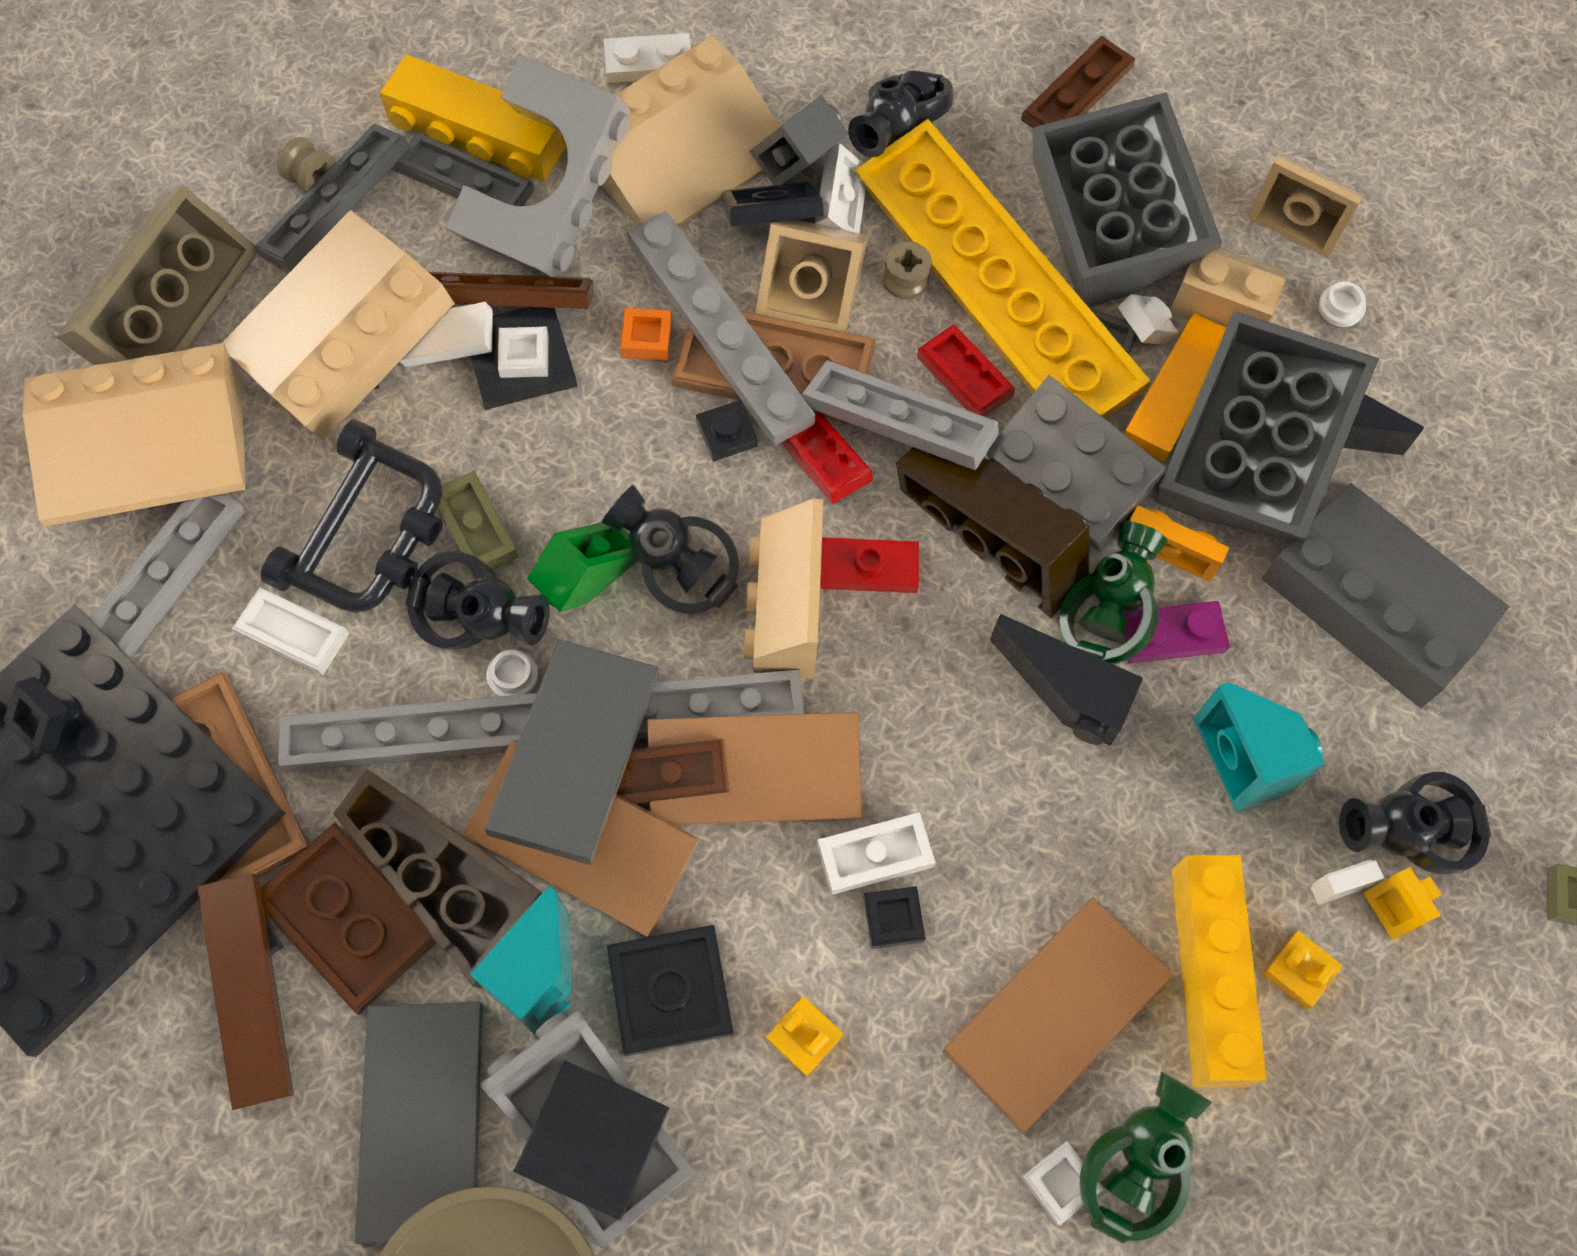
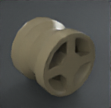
[277,137,336,192]
[883,241,932,299]

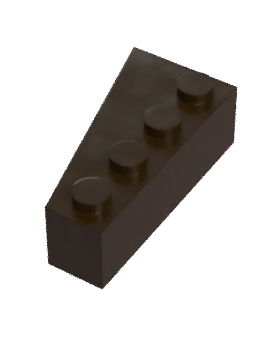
[896,447,1090,618]
[333,769,543,989]

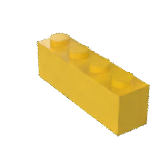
[379,54,567,182]
[1171,855,1267,1088]

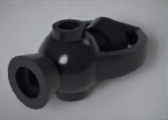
[848,71,954,157]
[601,484,739,614]
[405,551,550,650]
[1339,772,1492,875]

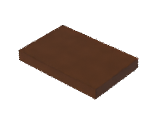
[260,822,437,1015]

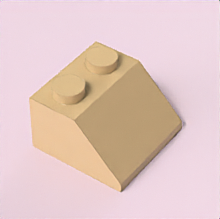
[1247,154,1365,258]
[755,219,869,332]
[1170,247,1286,327]

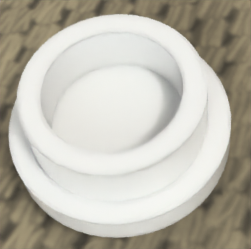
[1318,281,1366,327]
[486,650,539,696]

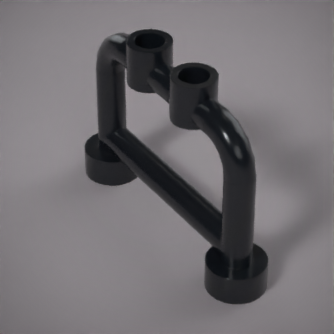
[261,419,442,613]

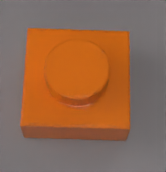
[620,308,672,361]

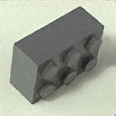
[986,375,1165,552]

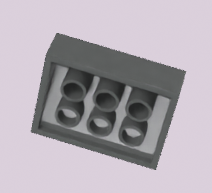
[1033,92,1222,306]
[1158,311,1379,542]
[1262,483,1510,708]

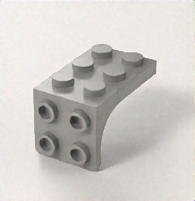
[481,1011,695,1249]

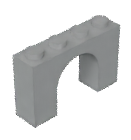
[446,54,631,277]

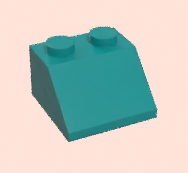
[1193,682,1325,812]
[470,886,573,1035]

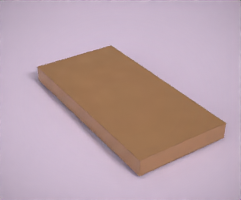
[671,310,876,424]
[171,672,309,882]
[648,712,862,825]
[463,740,700,937]
[942,897,1174,1134]

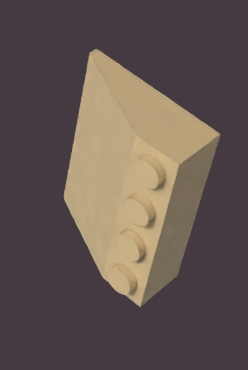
[601,35,780,227]
[222,210,455,441]
[22,343,246,527]

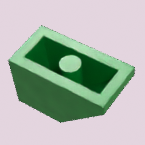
[527,523,638,612]

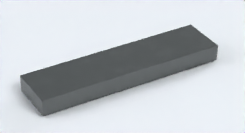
[254,124,411,272]

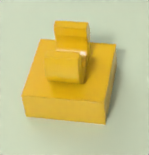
[1363,867,1442,940]
[1262,930,1343,1010]
[766,996,844,1078]

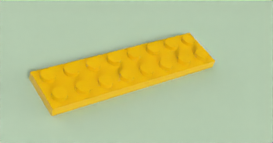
[855,119,1151,419]

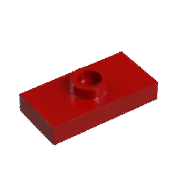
[917,324,1016,417]
[781,412,873,504]
[820,537,919,593]

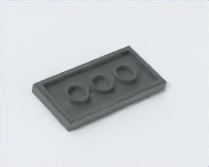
[485,639,659,865]
[355,1002,482,1244]

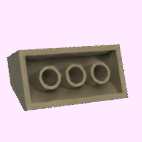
[56,185,257,365]

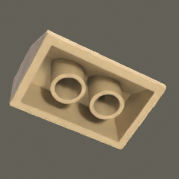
[744,499,823,679]

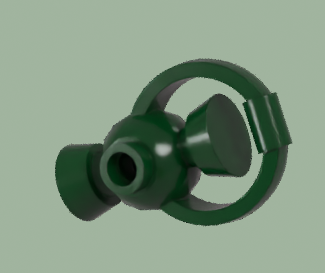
[1060,521,1168,664]
[1079,1071,1213,1243]

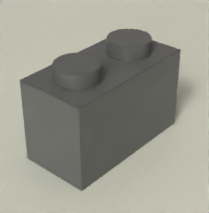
[750,95,849,185]

